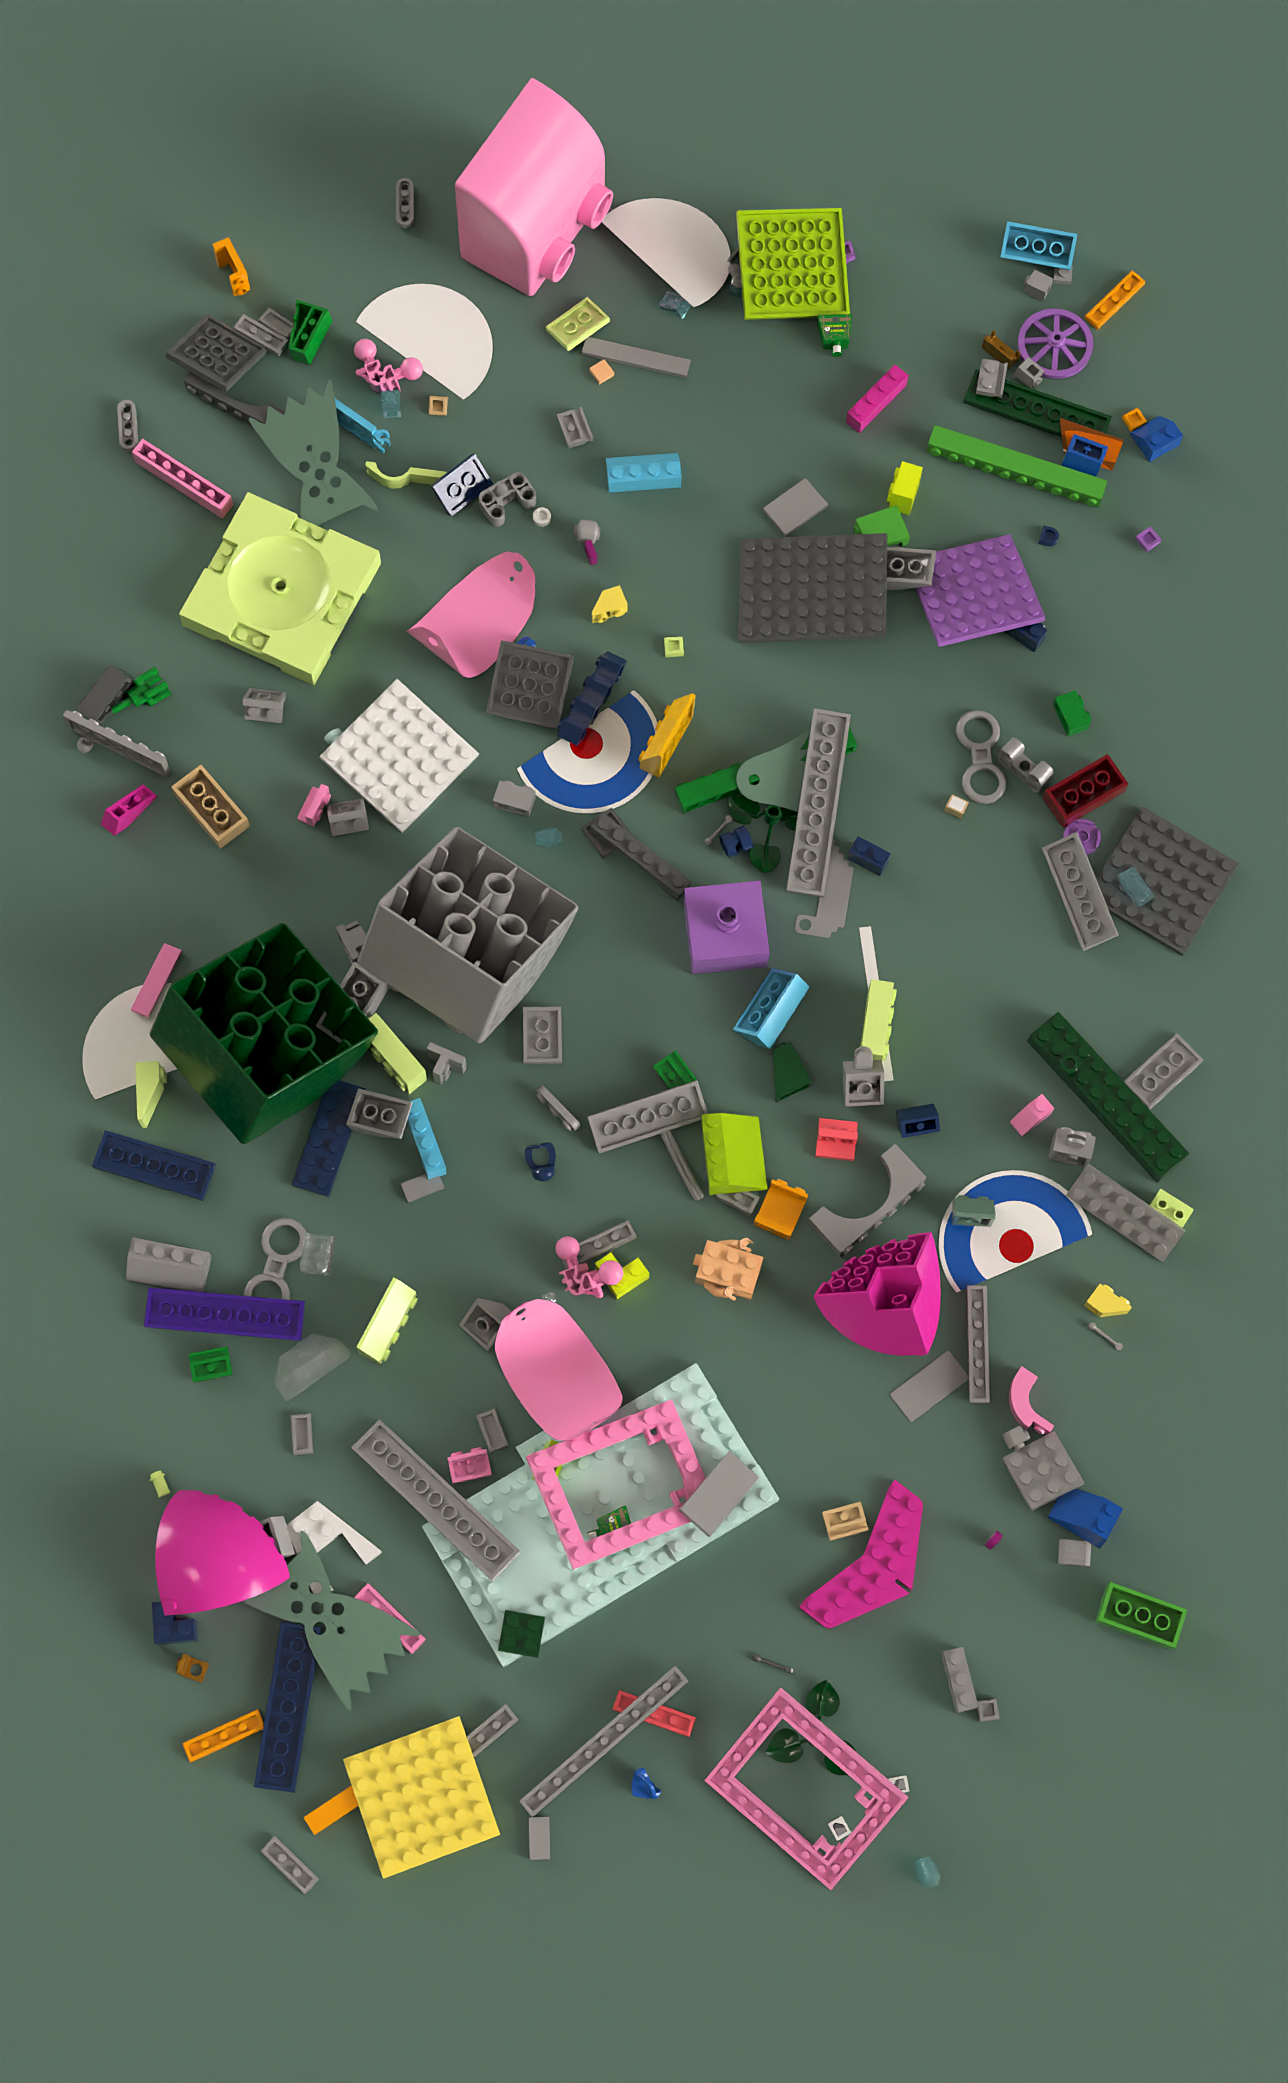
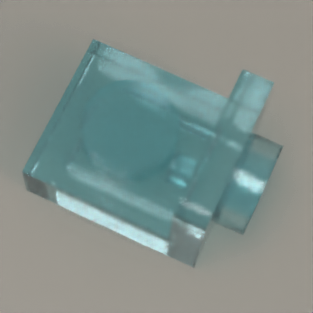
[659,291,691,319]

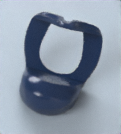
[525,1142,556,1181]

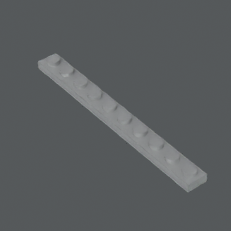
[519,1665,689,1817]

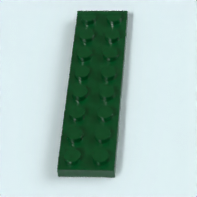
[963,369,1112,437]

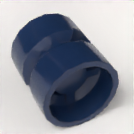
[719,825,753,858]

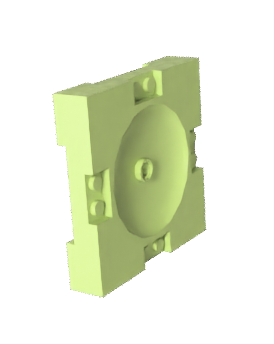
[179,492,381,686]

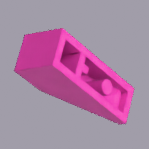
[101,784,157,836]

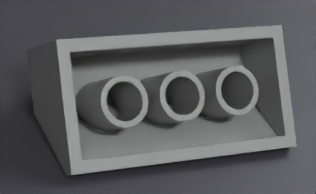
[126,1237,212,1292]

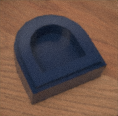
[1038,525,1059,547]

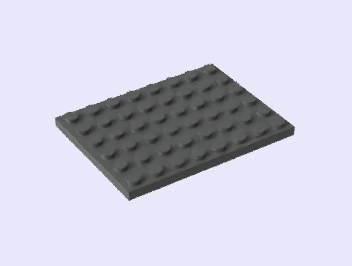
[738,533,888,643]

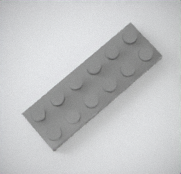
[63,710,170,778]
[1042,832,1119,951]
[587,1080,708,1154]
[1066,1163,1186,1262]

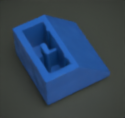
[1061,434,1108,477]

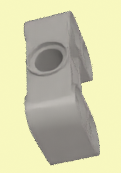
[479,472,536,527]
[997,737,1053,793]

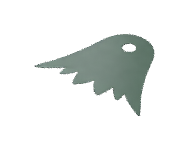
[736,729,810,812]

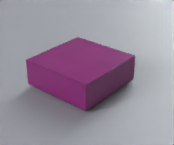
[584,540,597,565]

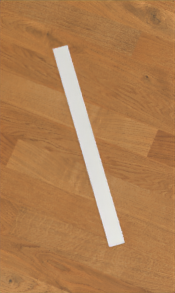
[859,926,894,1081]

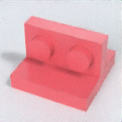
[815,1118,858,1161]

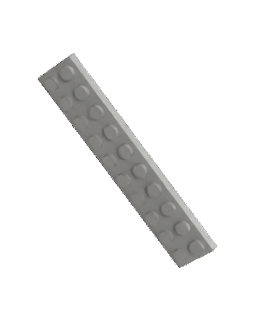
[786,708,851,897]
[351,1419,521,1582]

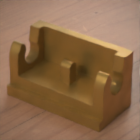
[982,330,1021,370]

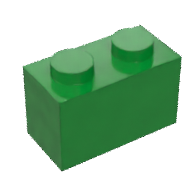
[1053,690,1091,737]

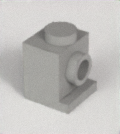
[1012,357,1044,388]

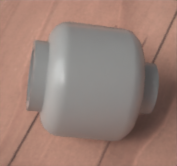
[573,519,600,544]

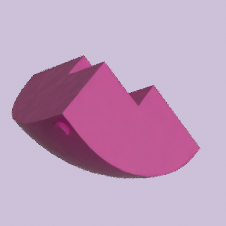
[814,1232,941,1356]
[155,1490,290,1616]

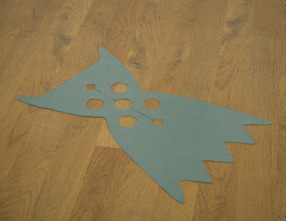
[249,379,378,526]
[243,1531,420,1711]

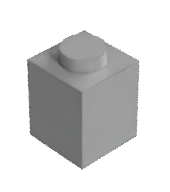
[1024,269,1053,302]

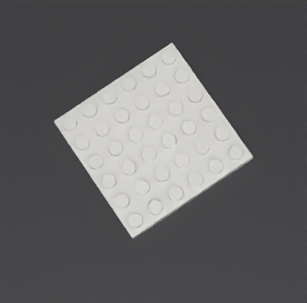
[320,679,479,833]

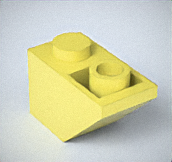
[592,585,628,623]
[1084,1284,1132,1317]

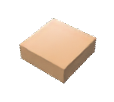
[589,359,614,385]

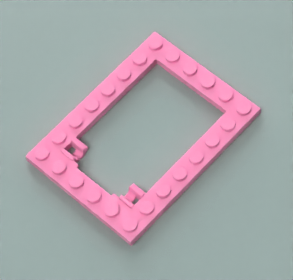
[526,1399,706,1570]
[704,1688,908,1890]

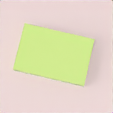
[546,297,610,351]

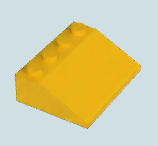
[638,693,696,778]

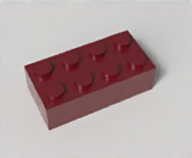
[1042,754,1128,828]

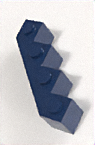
[557,651,627,746]

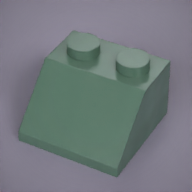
[952,1195,996,1227]

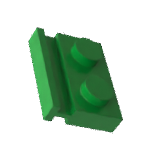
[653,1050,698,1089]
[188,1346,233,1383]

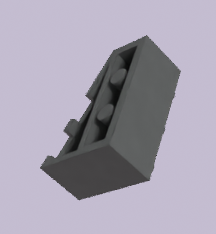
[77,665,136,725]

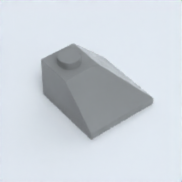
[459,1298,512,1351]

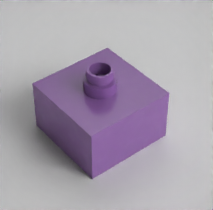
[683,881,770,974]

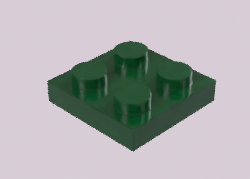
[498,1610,545,1658]

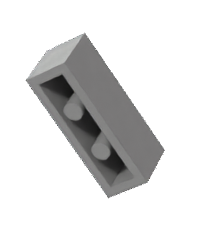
[941,1647,978,1714]

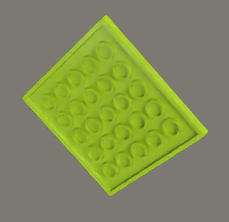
[736,208,850,320]

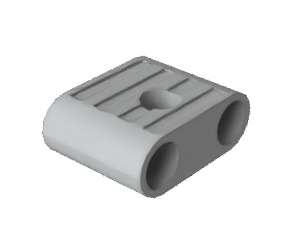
[1058,1539,1091,1567]

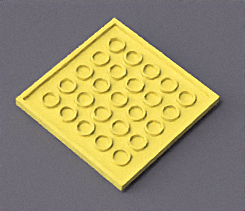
[343,1716,500,1879]

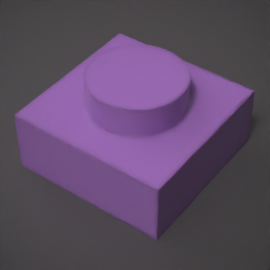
[1135,527,1161,553]

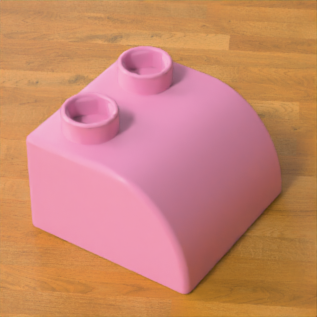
[455,78,613,296]

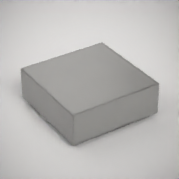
[977,1698,1000,1722]

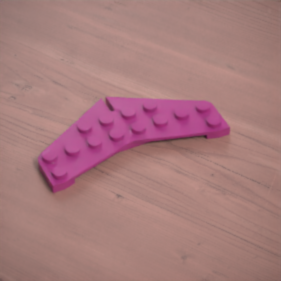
[799,1480,923,1629]

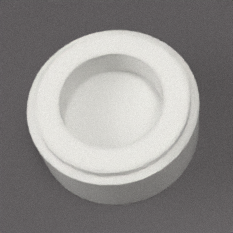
[533,507,551,527]

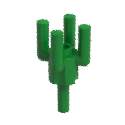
[110,666,171,714]

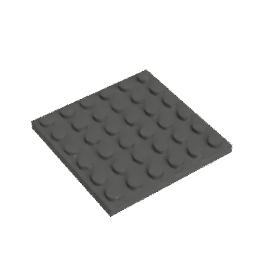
[1096,806,1240,956]

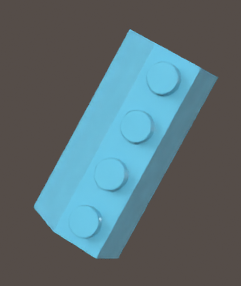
[1000,221,1078,270]
[606,453,682,493]
[733,968,809,1049]

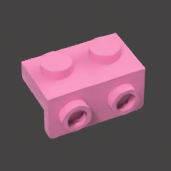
[297,784,331,827]
[447,1447,492,1484]

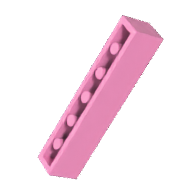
[132,439,233,519]

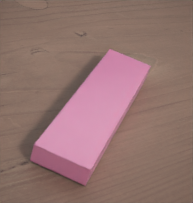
[131,943,182,1018]
[354,1583,426,1654]

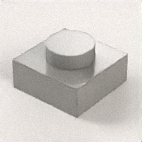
[1053,266,1073,285]

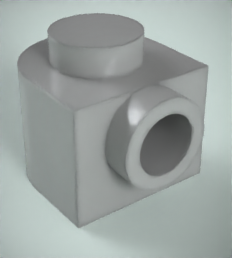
[1002,1426,1030,1451]

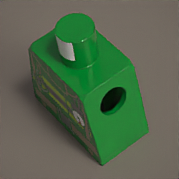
[817,314,852,357]
[587,1505,637,1546]

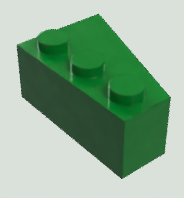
[289,299,333,365]

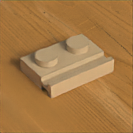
[822,1502,869,1541]

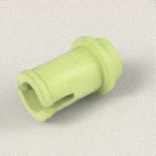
[150,1470,171,1497]

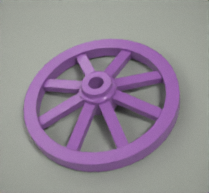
[1017,309,1093,379]

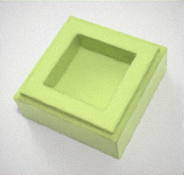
[664,637,684,657]

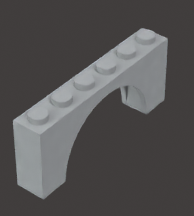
[808,1144,927,1257]

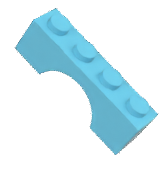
[407,1098,446,1180]

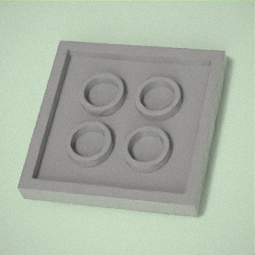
[1002,1431,1084,1511]

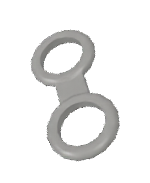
[956,710,1006,804]
[244,1218,308,1300]

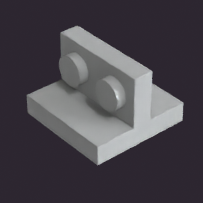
[243,688,286,723]
[327,798,369,836]
[427,1042,467,1085]

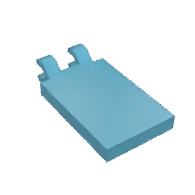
[335,398,391,454]

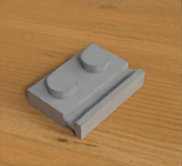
[976,359,1008,398]
[557,407,593,449]

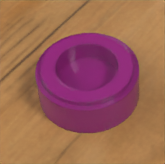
[984,1530,1003,1550]

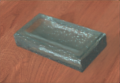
[1117,866,1155,908]

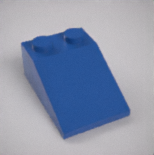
[1047,1489,1123,1549]

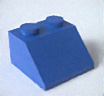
[1130,416,1183,462]

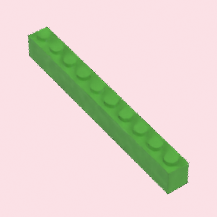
[926,425,1108,507]

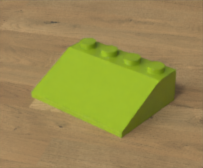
[701,1113,767,1195]

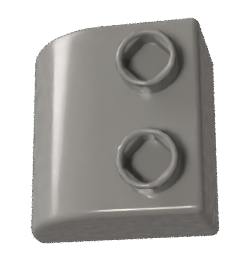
[358,827,578,1043]

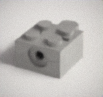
[843,1046,884,1107]
[1048,1127,1096,1168]

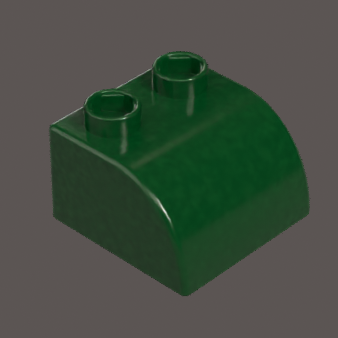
[149,923,378,1144]

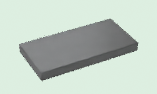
[1123,1033,1204,1110]
[679,1451,759,1537]

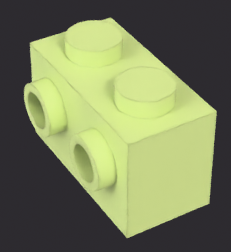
[1150,1189,1194,1228]

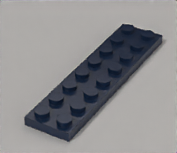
[254,1622,322,1793]

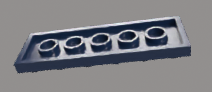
[292,1080,366,1197]
[92,1130,216,1201]

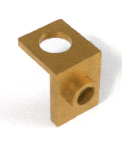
[175,1653,209,1683]

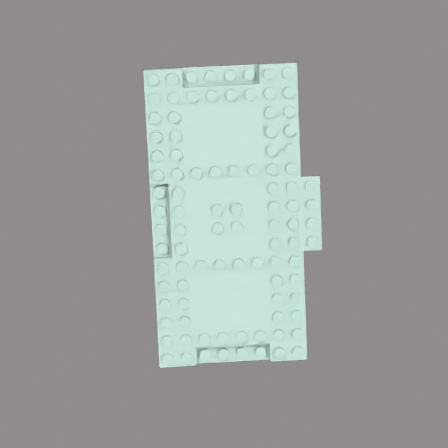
[422,1363,779,1668]

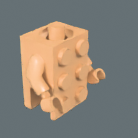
[693,1238,764,1301]

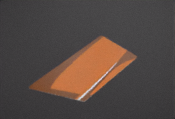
[1060,418,1123,471]

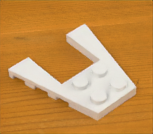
[287,1501,382,1594]

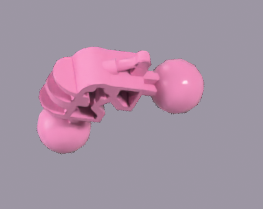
[354,339,423,397]
[555,1236,623,1298]

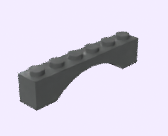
[184,372,285,427]
[589,812,691,901]

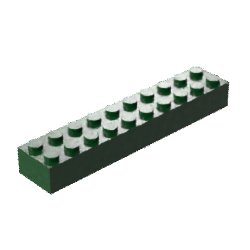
[1027,1011,1189,1183]

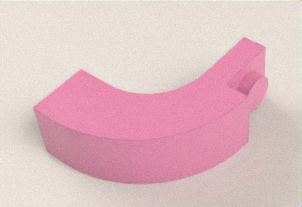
[1009,1366,1054,1435]

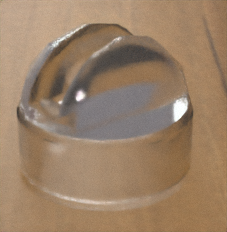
[541,1292,558,1304]

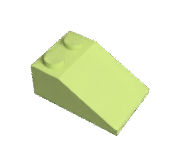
[135,1061,167,1128]

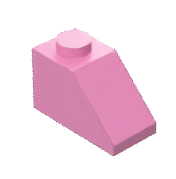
[1010,1094,1054,1137]

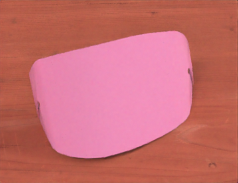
[406,551,535,678]
[495,1299,623,1441]

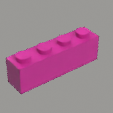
[846,365,908,433]

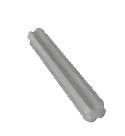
[661,1131,704,1201]

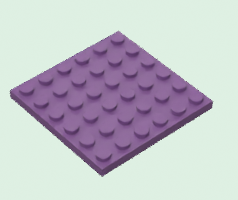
[915,534,1045,647]

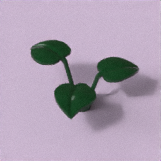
[728,795,798,873]
[766,1680,856,1775]

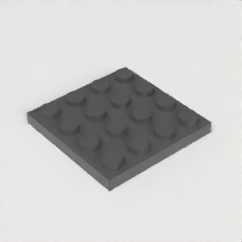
[166,314,267,392]
[486,640,574,729]

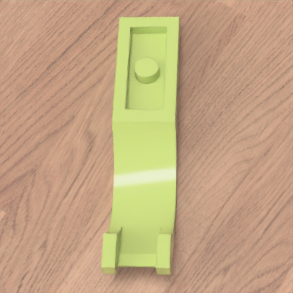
[365,461,447,489]

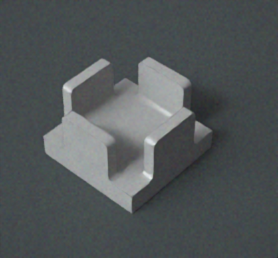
[336,921,366,964]

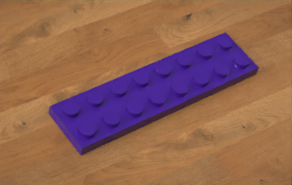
[144,1288,305,1341]

